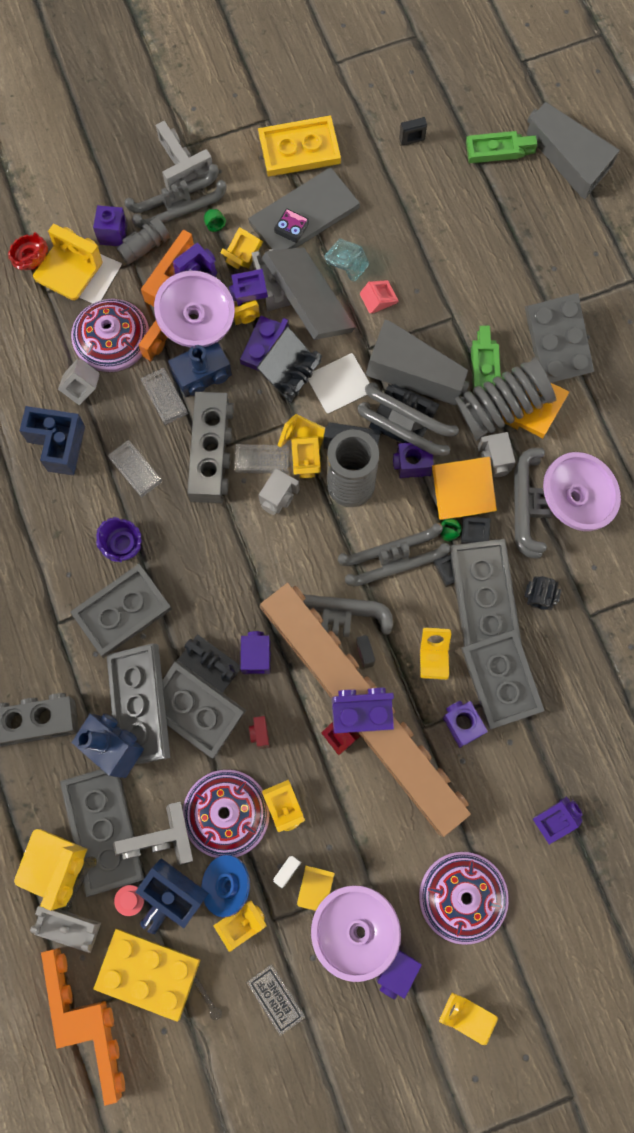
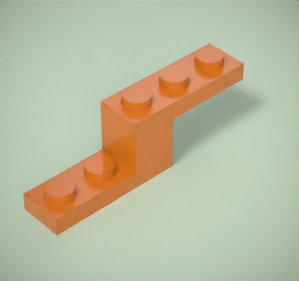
[138,230,194,361]
[41,948,125,1106]

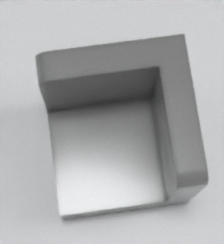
[58,357,100,405]

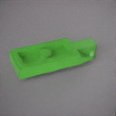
[466,131,537,163]
[471,326,500,395]

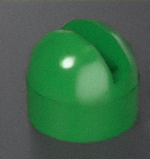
[204,209,226,232]
[440,518,461,542]

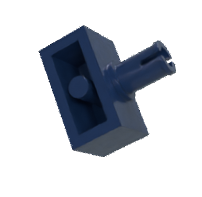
[168,342,232,398]
[72,713,144,778]
[135,858,209,934]

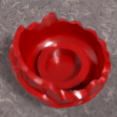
[8,232,48,271]

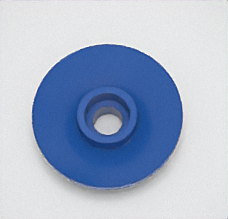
[202,855,250,917]

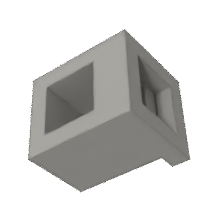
[478,432,515,477]
[259,468,300,515]

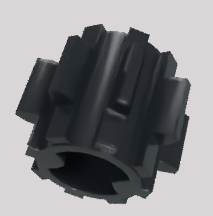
[524,576,561,610]

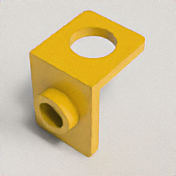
[277,414,325,450]
[420,628,451,680]
[297,866,335,911]
[439,993,498,1046]

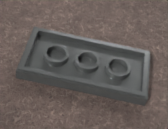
[248,167,360,251]
[262,247,356,340]
[450,539,522,646]
[107,643,170,765]
[60,769,145,897]

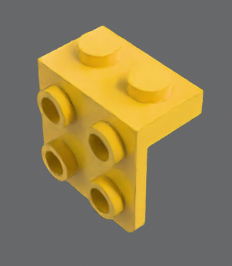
[33,223,103,300]
[14,829,87,911]

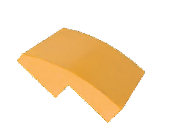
[499,383,569,439]
[432,457,497,519]

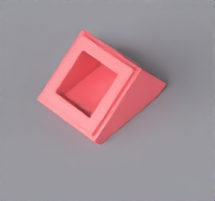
[360,280,399,313]

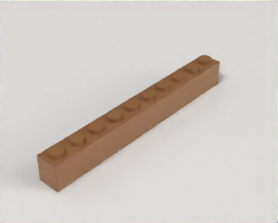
[260,583,471,837]

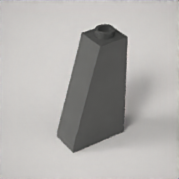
[527,102,620,199]
[366,319,469,406]

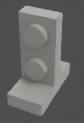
[156,121,212,191]
[113,802,193,865]

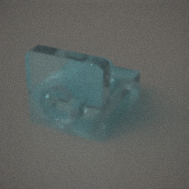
[324,238,369,282]

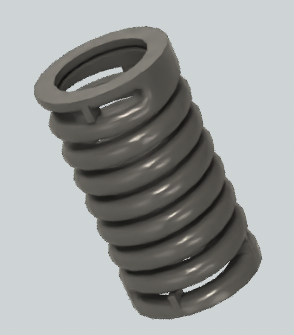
[455,357,556,441]
[327,429,379,507]

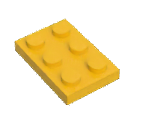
[258,116,341,177]
[93,929,200,1022]

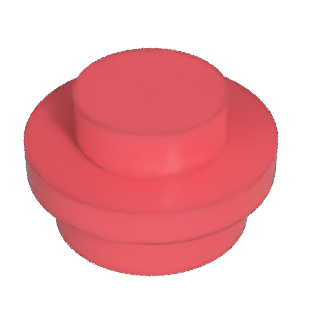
[114,885,145,916]

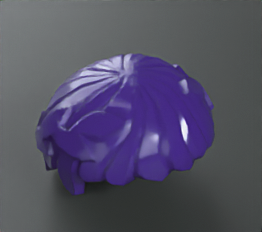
[96,517,142,562]

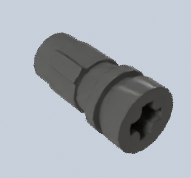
[116,217,171,266]

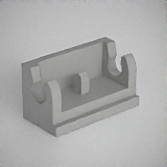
[252,249,291,311]
[30,906,101,953]

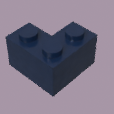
[19,406,85,476]

